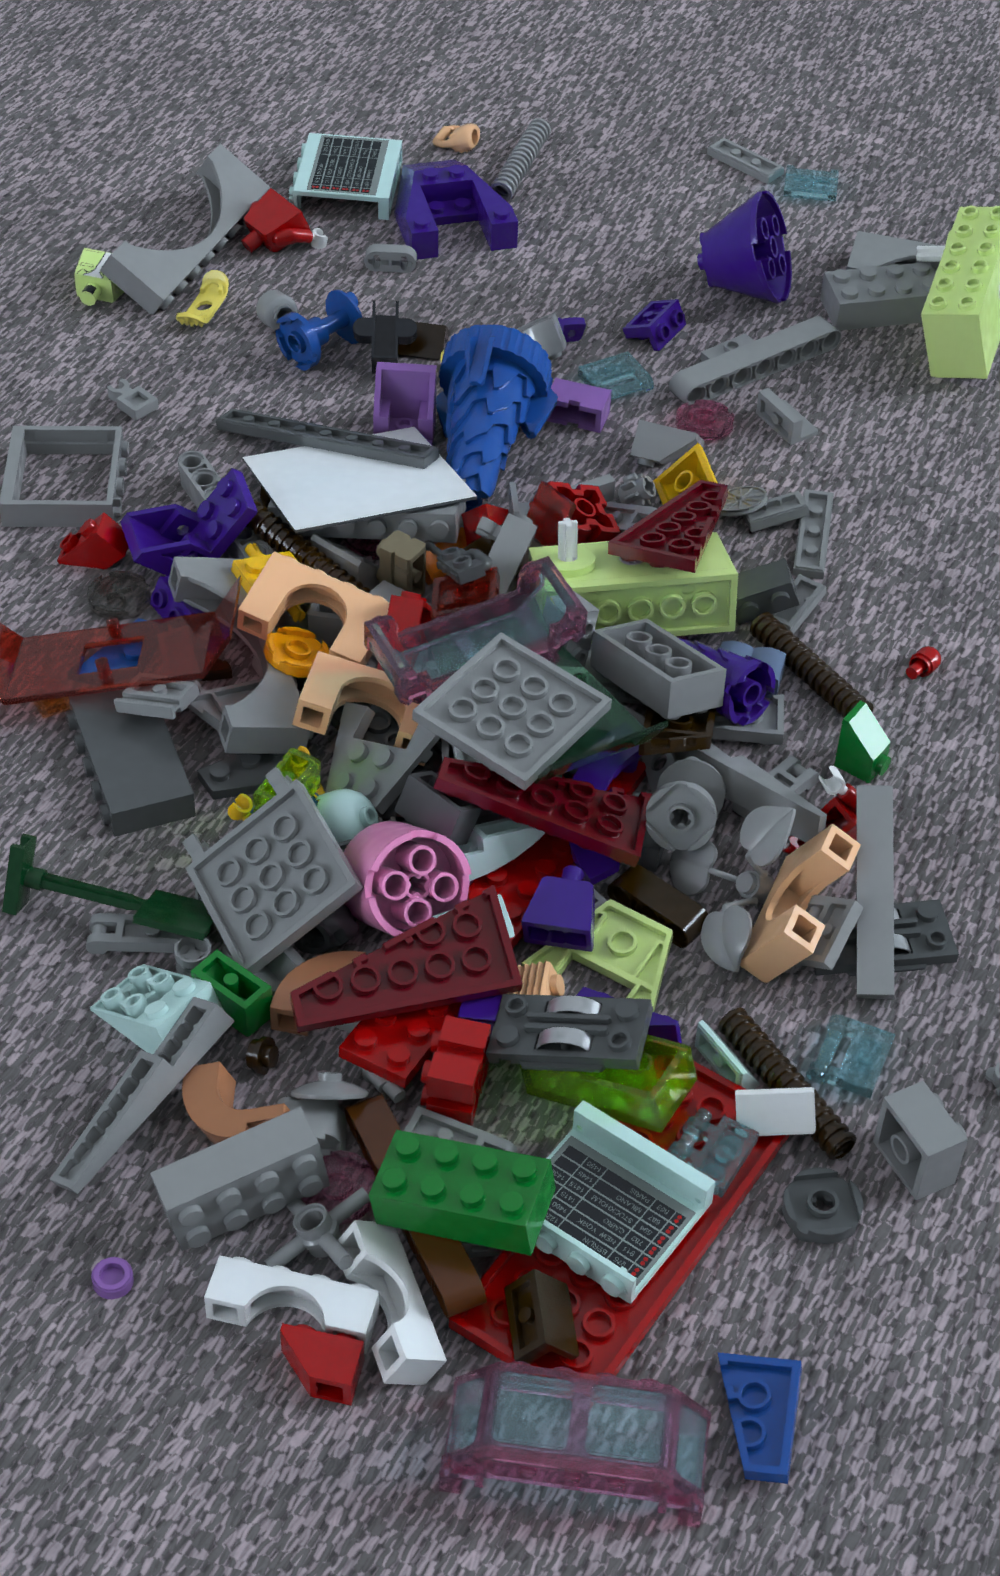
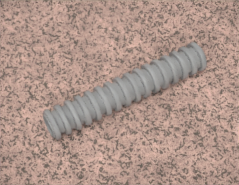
[491,118,551,202]

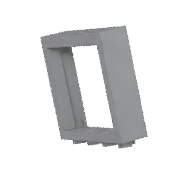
[0,426,129,527]

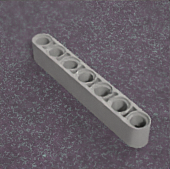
[668,316,841,408]

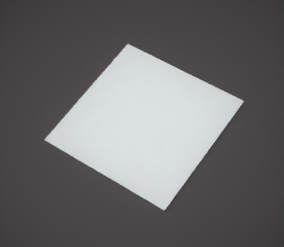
[242,427,477,533]

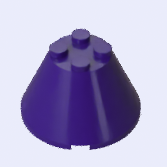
[697,191,792,304]

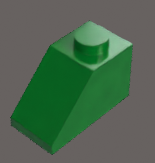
[834,700,891,783]
[190,949,273,1037]

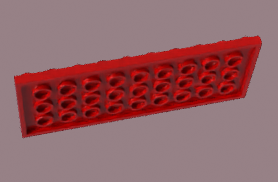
[449,1052,790,1414]

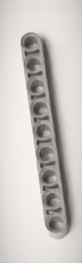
[178,451,311,630]

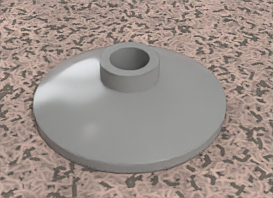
[291,1072,369,1100]

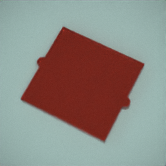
[527,481,577,546]

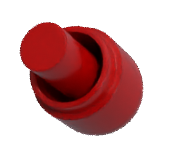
[906,646,941,679]

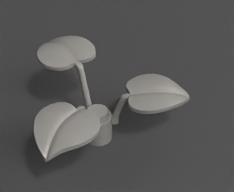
[669,806,796,972]

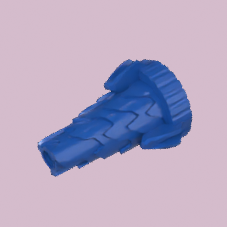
[436,325,558,512]

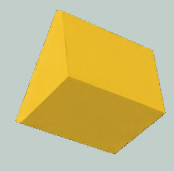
[653,443,718,505]

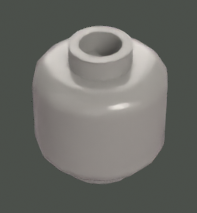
[256,290,298,330]

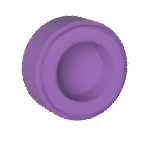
[91,1257,134,1299]

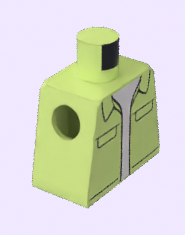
[74,248,124,306]

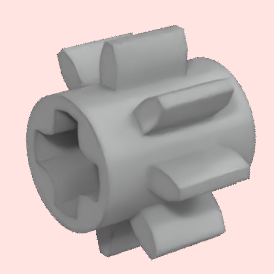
[618,472,656,506]

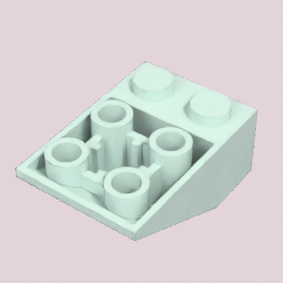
[90,964,224,1054]

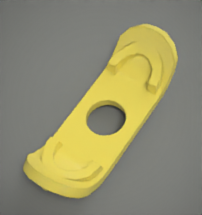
[176,270,229,327]

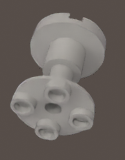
[646,756,727,852]

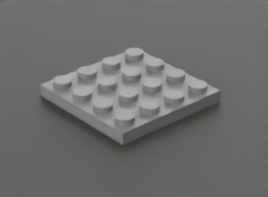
[412,632,612,791]

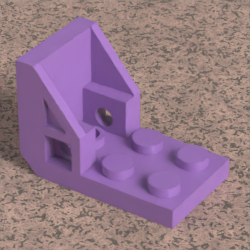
[373,362,437,446]

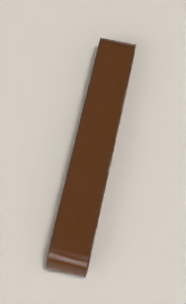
[344,1094,487,1319]

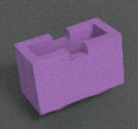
[547,378,612,433]

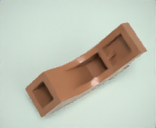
[270,951,366,1036]
[182,1061,290,1144]

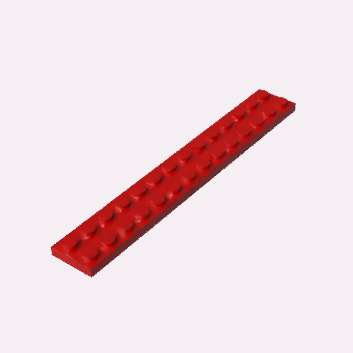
[339,761,646,1089]

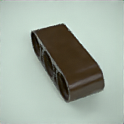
[607,865,708,948]

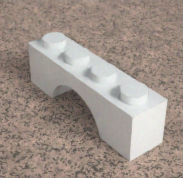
[337,1220,447,1385]
[204,1255,379,1354]

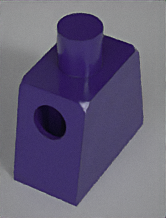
[521,865,595,952]

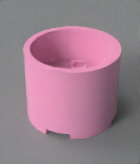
[343,821,471,937]

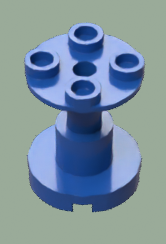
[275,290,363,371]

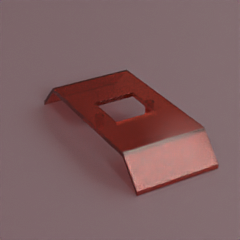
[0,575,242,705]

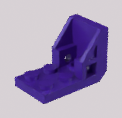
[120,468,258,576]

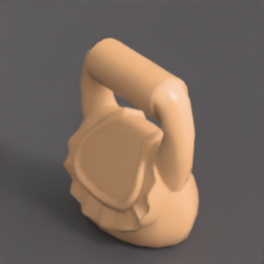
[433,123,480,153]

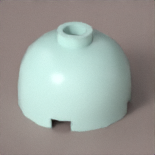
[316,788,379,843]

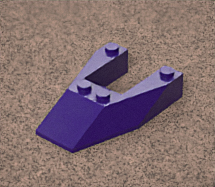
[394,160,518,260]

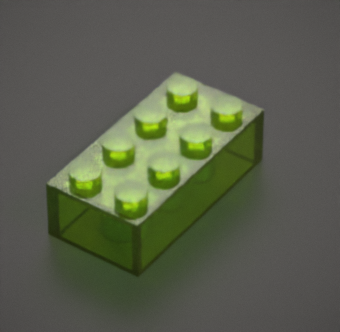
[519,1034,697,1133]

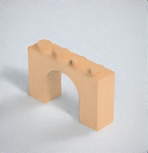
[237,551,390,665]
[292,651,437,766]
[740,824,861,983]

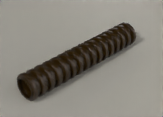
[246,500,370,593]
[750,612,874,718]
[718,1007,857,1160]

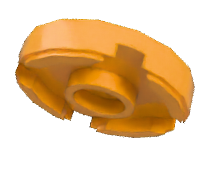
[263,626,329,678]

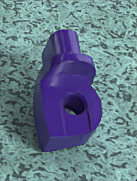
[558,317,586,342]

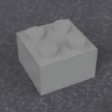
[873,1081,968,1200]

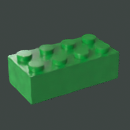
[369,1129,556,1256]

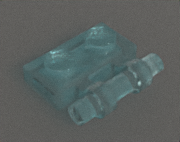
[667,1108,759,1198]

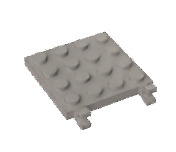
[182,767,364,975]

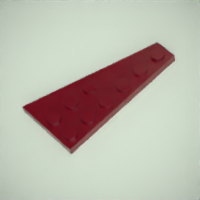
[608,480,728,573]
[433,757,652,867]
[290,885,523,1033]

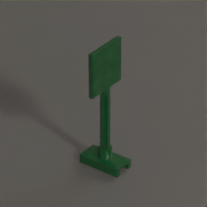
[2,833,215,941]

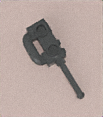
[424,540,492,585]

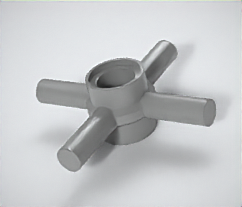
[263,1187,370,1270]

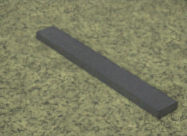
[216,408,439,469]

